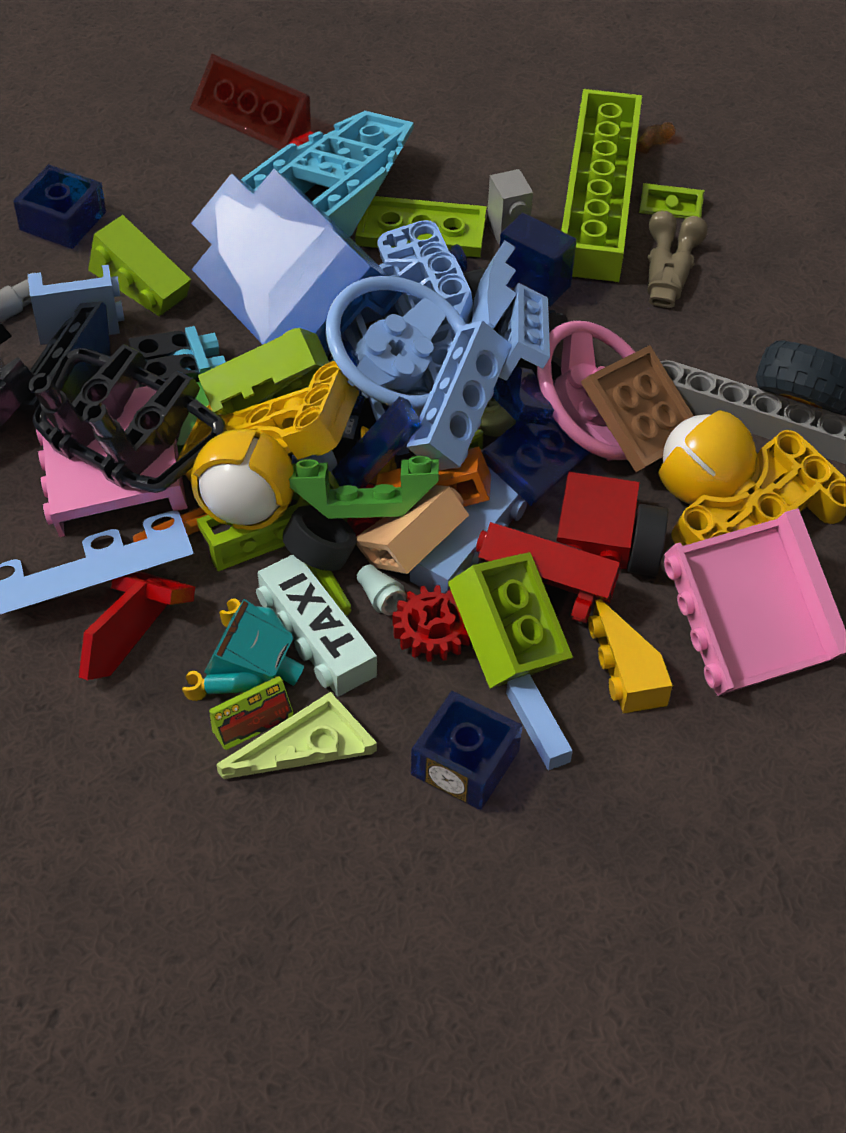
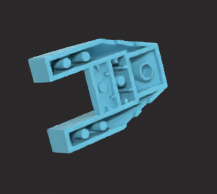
[241,111,414,237]

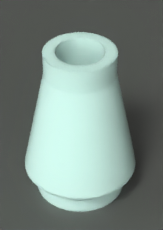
[357,564,407,615]

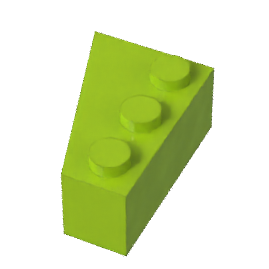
[88,215,191,316]
[198,327,329,416]

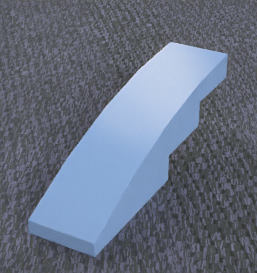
[471,240,517,329]

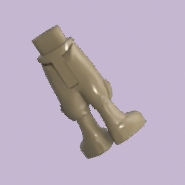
[647,211,708,308]

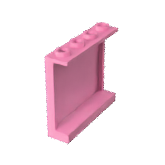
[36,386,188,537]
[664,508,846,696]

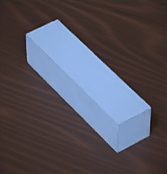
[506,674,572,770]

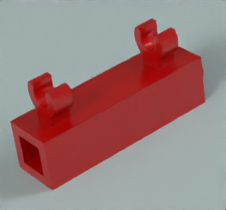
[476,522,621,624]

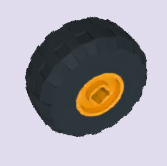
[755,340,846,416]

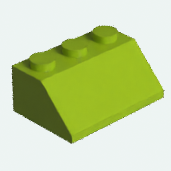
[448,552,573,689]

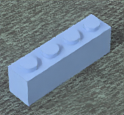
[410,467,527,594]

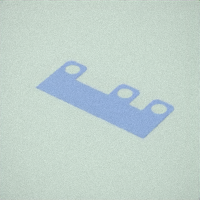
[0,511,194,615]

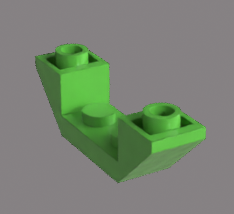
[289,456,439,519]

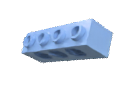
[407,320,512,470]

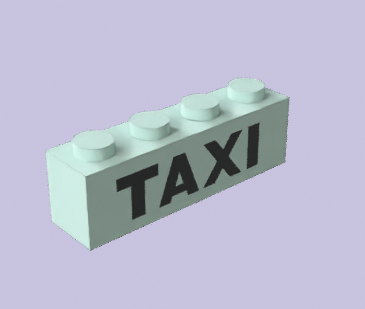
[256,555,377,697]

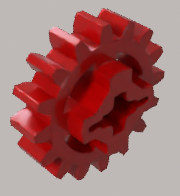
[393,585,471,662]

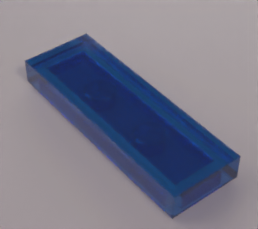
[332,396,422,488]

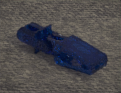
[492,363,554,426]

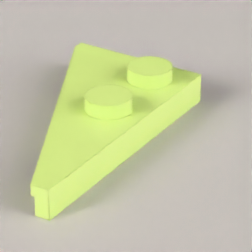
[217,692,377,779]

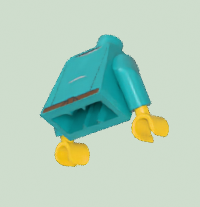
[182,599,304,701]

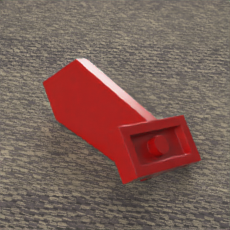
[78,571,195,680]

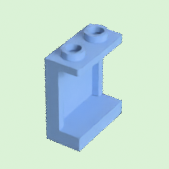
[27,265,125,345]

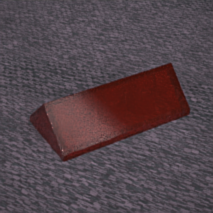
[190,54,311,149]

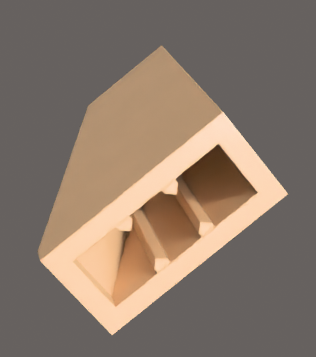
[356,485,469,574]

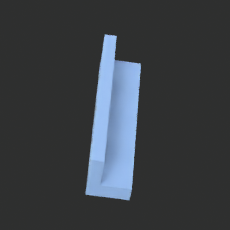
[498,283,550,381]

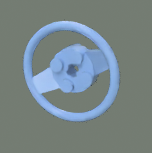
[326,276,466,410]

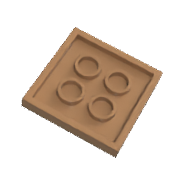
[581,345,694,472]

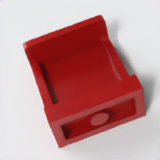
[557,472,640,569]

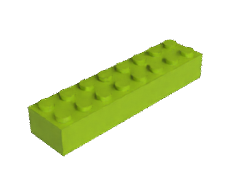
[556,89,642,282]

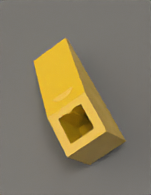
[588,599,673,713]

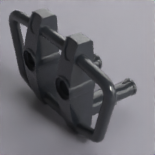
[29,344,227,493]

